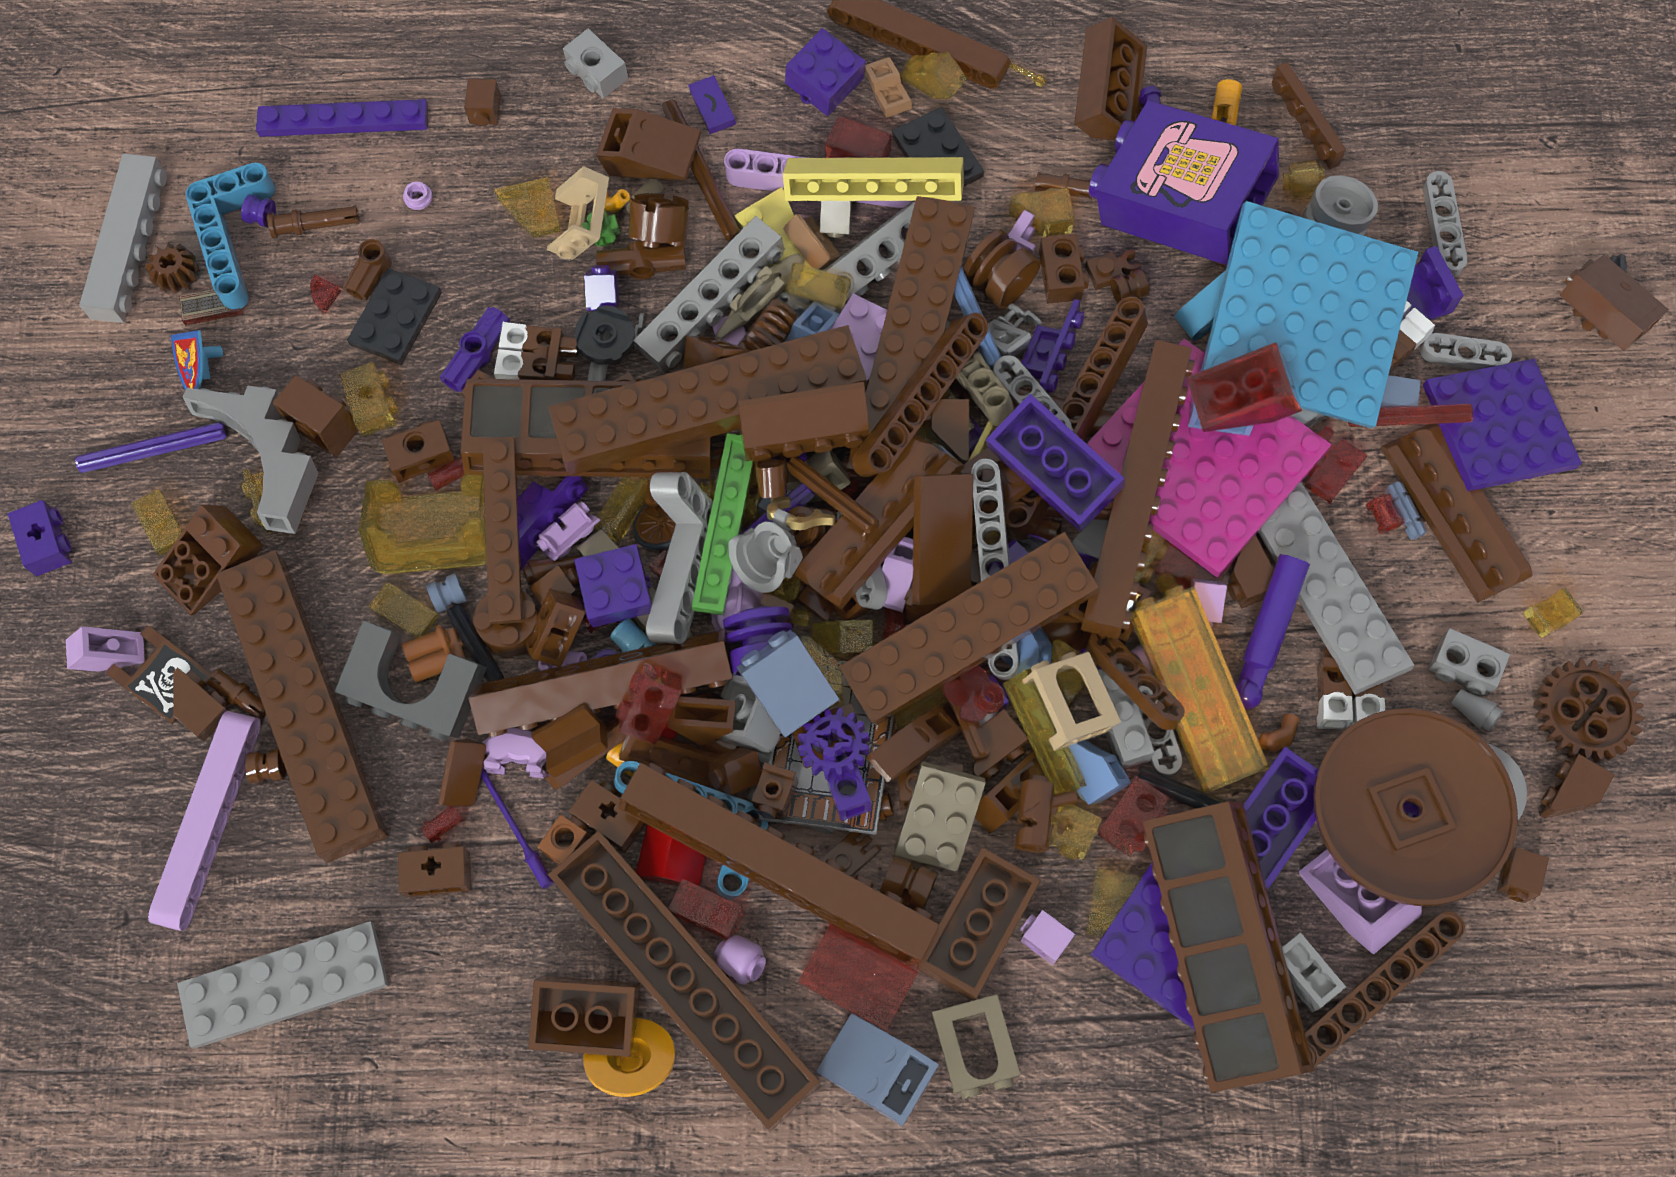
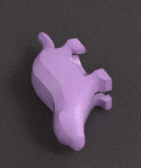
[482,728,546,778]

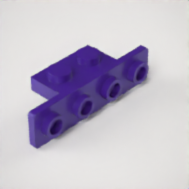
[1021,299,1084,395]
[518,476,588,570]

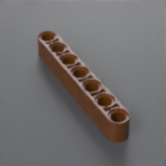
[827,0,1011,89]
[852,312,988,477]
[1299,911,1465,1075]

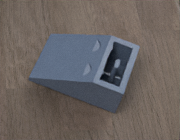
[816,1013,939,1128]

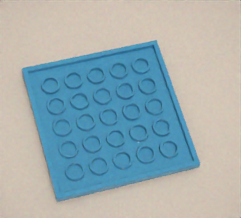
[1199,201,1418,428]

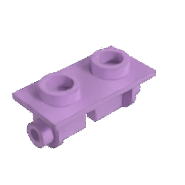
[536,501,600,561]

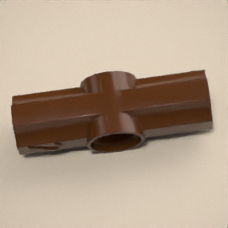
[596,241,686,279]

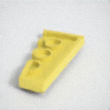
[734,187,818,295]

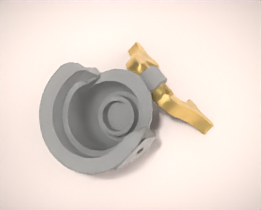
[729,496,835,593]

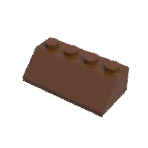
[1074,17,1147,141]
[738,382,869,463]

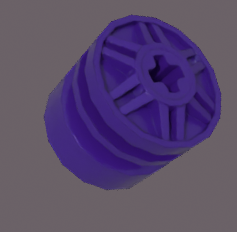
[723,606,793,676]

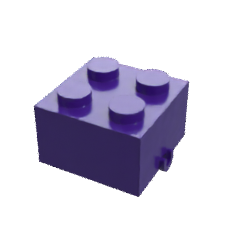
[785,28,866,116]
[574,544,652,627]

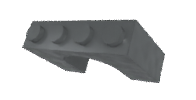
[335,621,487,741]

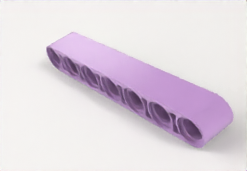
[724,149,912,208]
[148,711,261,931]

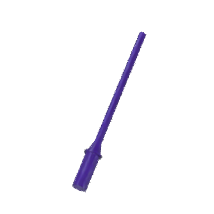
[481,767,554,889]

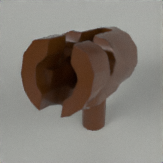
[1015,775,1077,853]

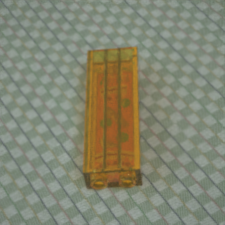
[1131,585,1269,792]

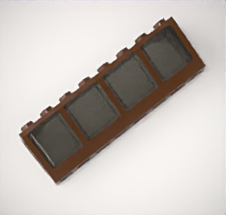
[461,379,713,478]
[1143,801,1315,1093]

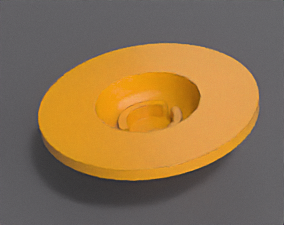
[583,1018,675,1097]

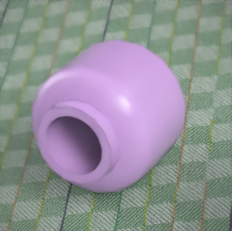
[714,935,766,985]

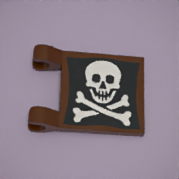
[106,625,214,725]

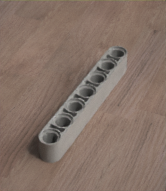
[971,459,1020,680]

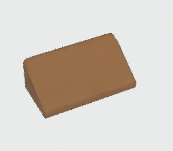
[783,214,841,272]

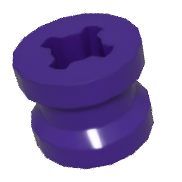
[241,194,276,228]

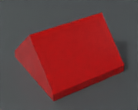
[636,824,706,890]

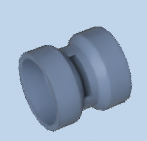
[426,573,467,613]

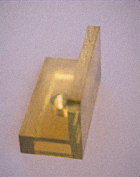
[594,477,649,543]

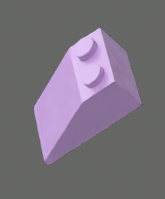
[1299,849,1422,954]

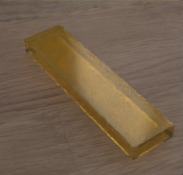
[1003,669,1087,794]

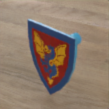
[171,330,223,390]

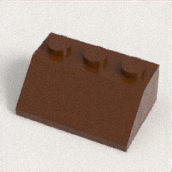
[528,976,641,1057]

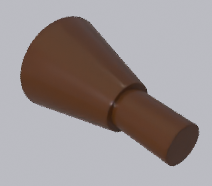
[523,555,580,585]

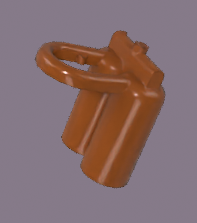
[402,624,466,683]

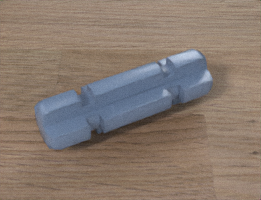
[1386,481,1426,540]

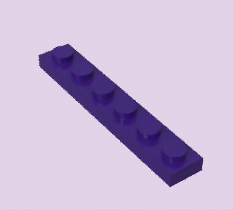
[256,99,428,137]

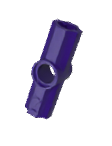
[440,307,511,392]

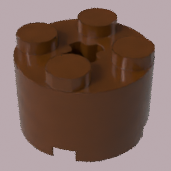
[629,193,689,248]
[473,591,539,658]

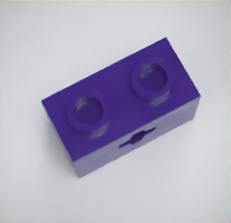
[7,500,72,577]

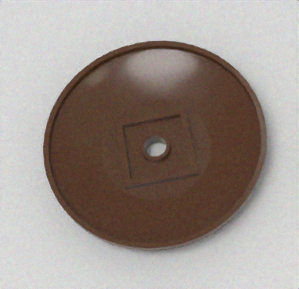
[1313,708,1518,906]

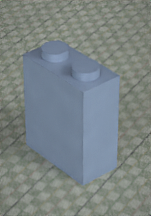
[736,630,840,737]

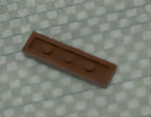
[1272,62,1346,169]

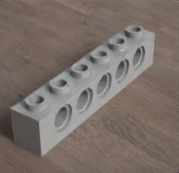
[801,201,957,313]
[633,216,785,373]

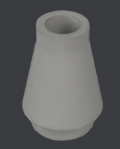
[1451,689,1503,732]

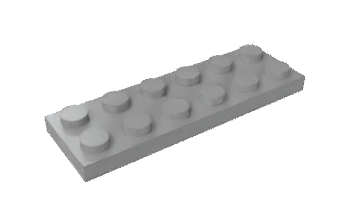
[177,921,389,1049]

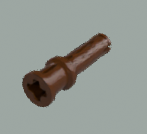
[267,205,360,239]

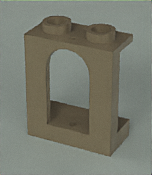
[931,994,1020,1100]

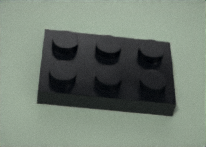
[892,106,984,186]
[347,268,442,365]

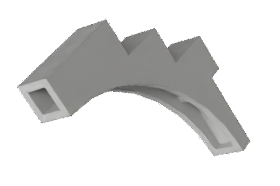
[183,386,319,534]

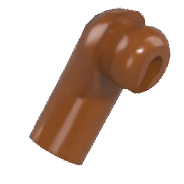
[1259,714,1300,752]

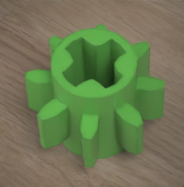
[582,210,620,247]

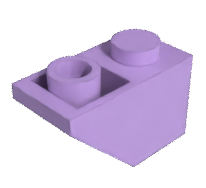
[882,537,913,612]

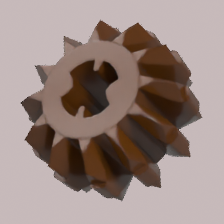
[145,242,200,294]

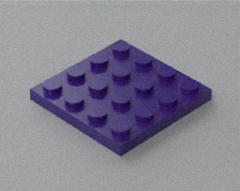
[1422,358,1582,491]
[1090,854,1251,1030]

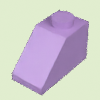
[66,627,145,671]

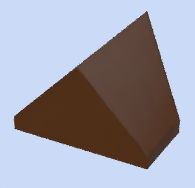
[667,691,736,746]

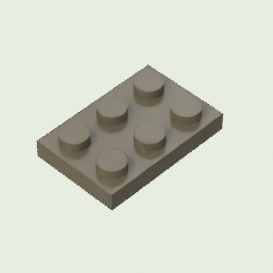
[894,761,986,872]

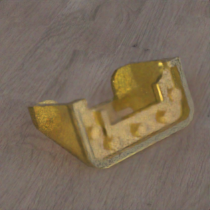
[358,474,487,574]

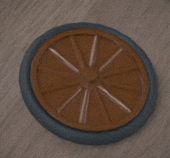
[632,504,676,550]

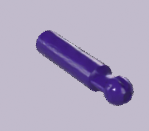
[1231,554,1310,710]

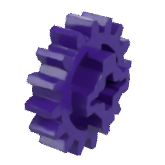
[798,708,870,780]

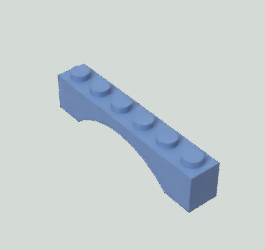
[1001,628,1132,805]

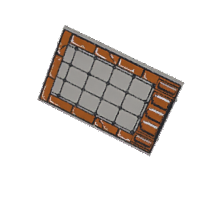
[759,657,894,835]

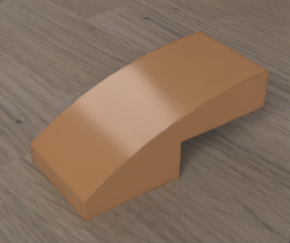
[865,57,912,118]

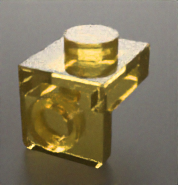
[1523,588,1583,639]

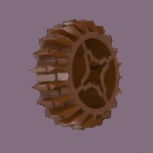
[737,298,797,351]

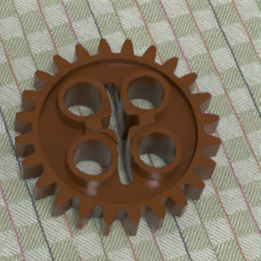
[1534,659,1645,763]

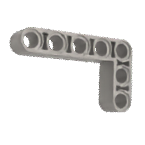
[646,472,713,644]

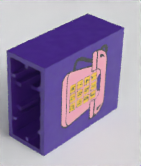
[1089,100,1280,265]

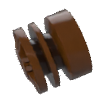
[963,229,1041,310]

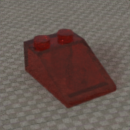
[1187,342,1302,432]

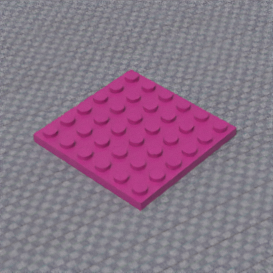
[1087,339,1332,578]

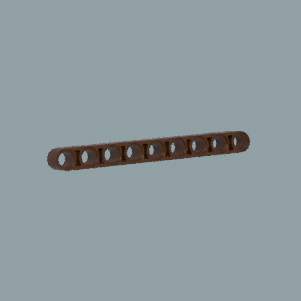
[1005,297,1148,540]

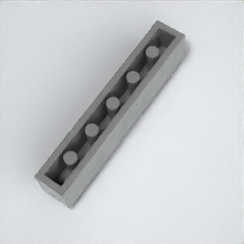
[79,154,167,323]

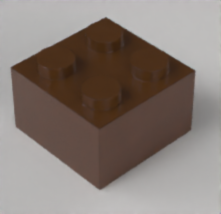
[273,375,359,458]

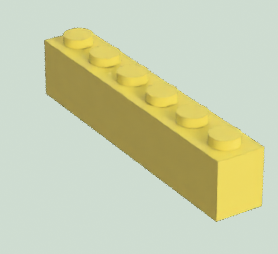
[783,157,964,201]

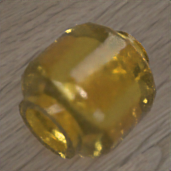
[1283,160,1325,200]

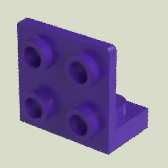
[1401,246,1463,322]

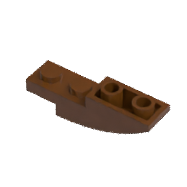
[866,704,963,783]

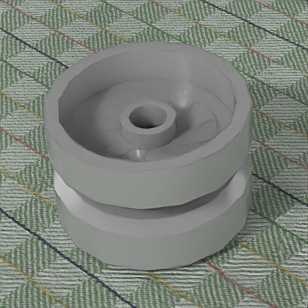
[1302,175,1378,236]

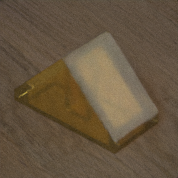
[1051,640,1097,709]

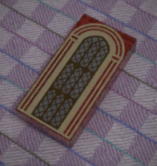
[179,289,243,326]

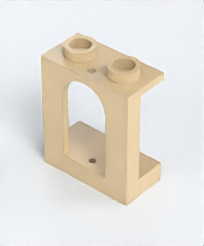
[547,166,609,260]
[1022,652,1121,751]

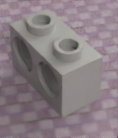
[1428,628,1510,696]
[1282,932,1346,1013]

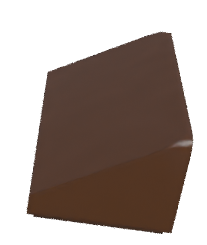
[438,738,486,806]

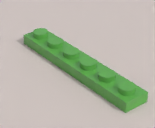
[692,433,754,616]

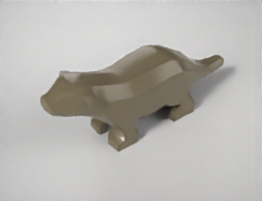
[716,253,804,340]

